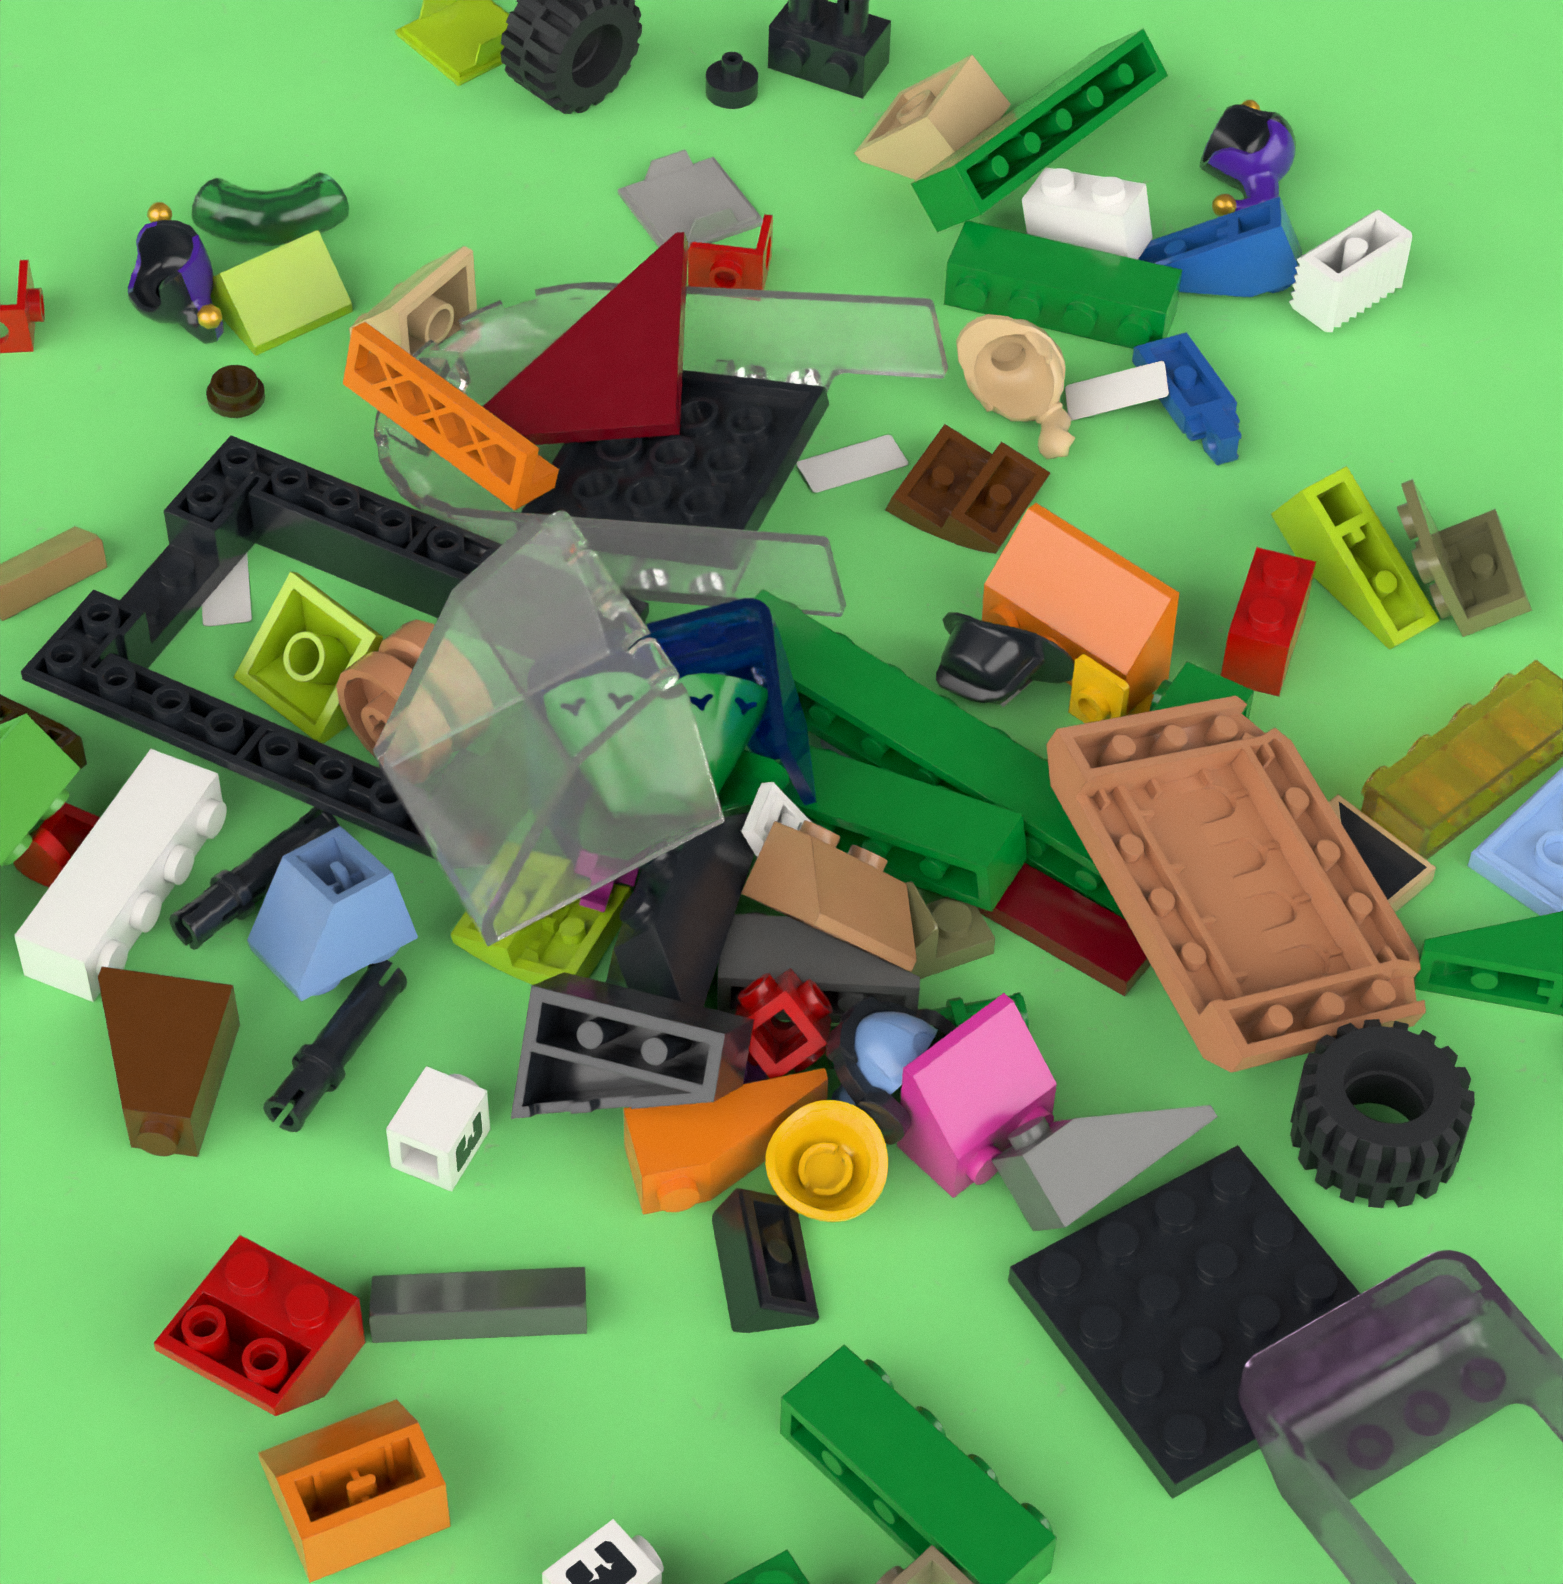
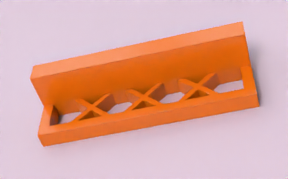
[343,322,559,510]

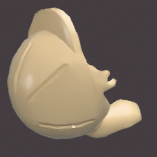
[956,314,1075,459]

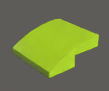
[450,841,632,985]

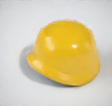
[765,1100,888,1222]

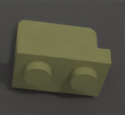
[1397,479,1532,637]

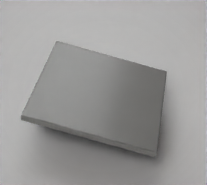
[618,150,763,249]

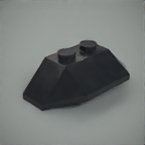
[606,812,754,1007]

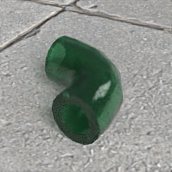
[192,172,349,246]

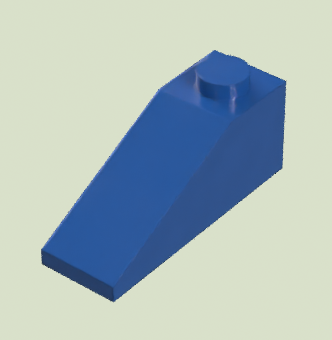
[1138,196,1302,297]

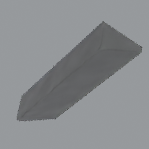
[369,1267,587,1343]

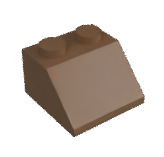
[741,820,917,972]

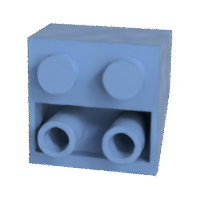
[247,826,418,1002]

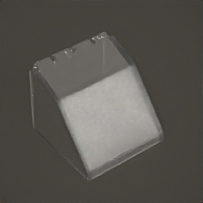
[373,511,725,947]

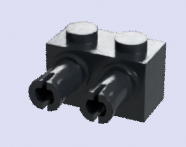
[768,0,891,99]

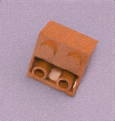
[258,1399,451,1583]

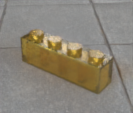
[1361,660,1563,860]

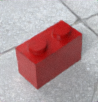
[1221,547,1316,697]

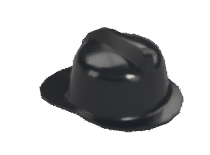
[936,612,1075,704]

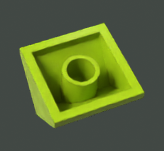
[210,230,353,356]
[233,571,383,743]

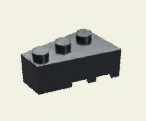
[511,972,754,1119]

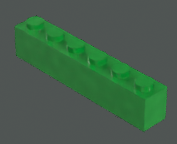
[911,28,1168,232]

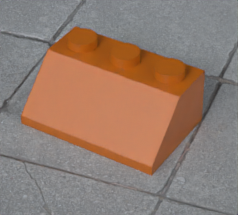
[982,503,1179,714]

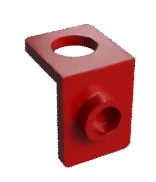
[688,214,773,297]
[0,260,45,353]

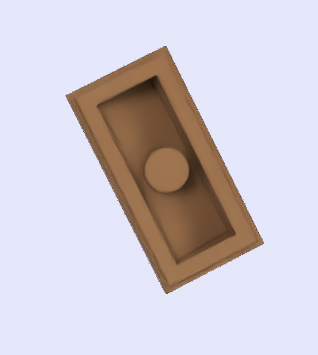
[0,526,107,621]

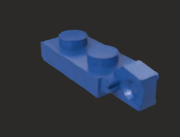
[1132,332,1242,465]

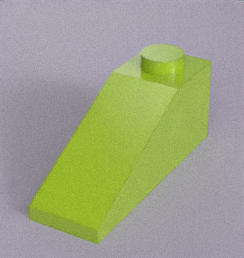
[1271,466,1440,650]

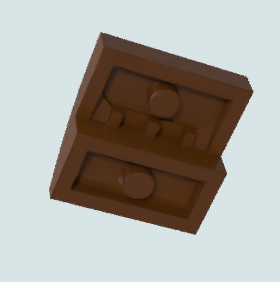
[885,424,1050,554]

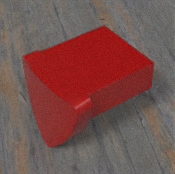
[13,802,100,888]

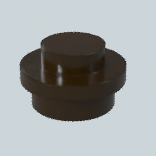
[206,365,265,418]

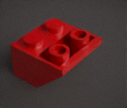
[154,1235,365,1416]

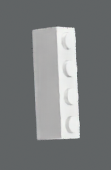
[15,749,227,1002]

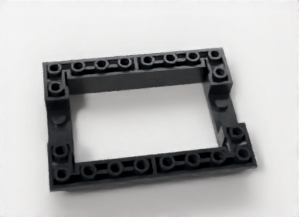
[21,435,649,869]

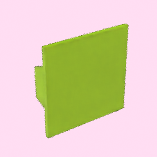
[395,0,509,86]

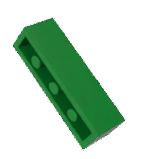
[944,220,1182,349]
[757,741,1027,912]
[780,1344,1057,1584]

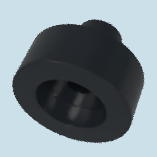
[706,52,758,109]

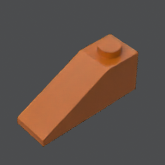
[623,1068,828,1215]

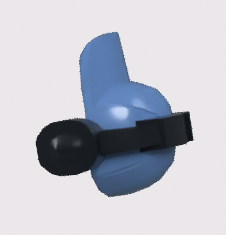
[827,996,956,1145]

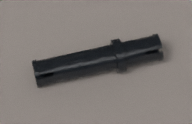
[169,807,340,950]
[263,960,407,1132]

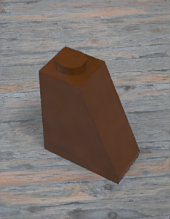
[98,966,240,1157]

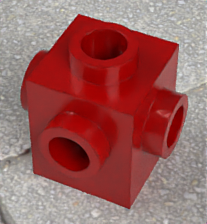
[735,968,833,1079]

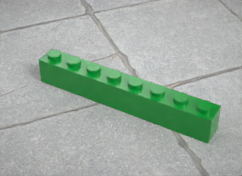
[715,589,1126,920]

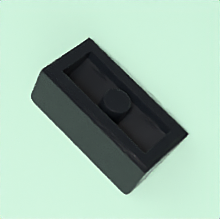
[712,1188,819,1333]

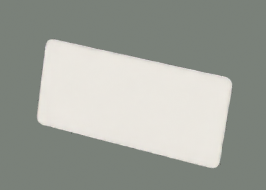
[1065,361,1169,421]
[797,435,908,493]
[202,553,252,626]

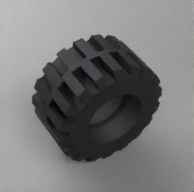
[500,0,642,114]
[1290,1019,1475,1208]

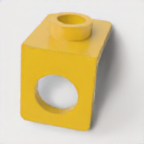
[1068,654,1154,723]

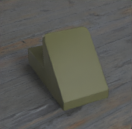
[897,881,995,979]

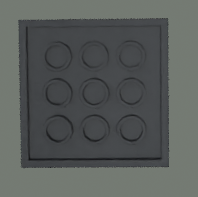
[517,370,829,566]
[1008,1145,1408,1499]

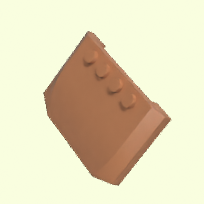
[1046,696,1426,1073]

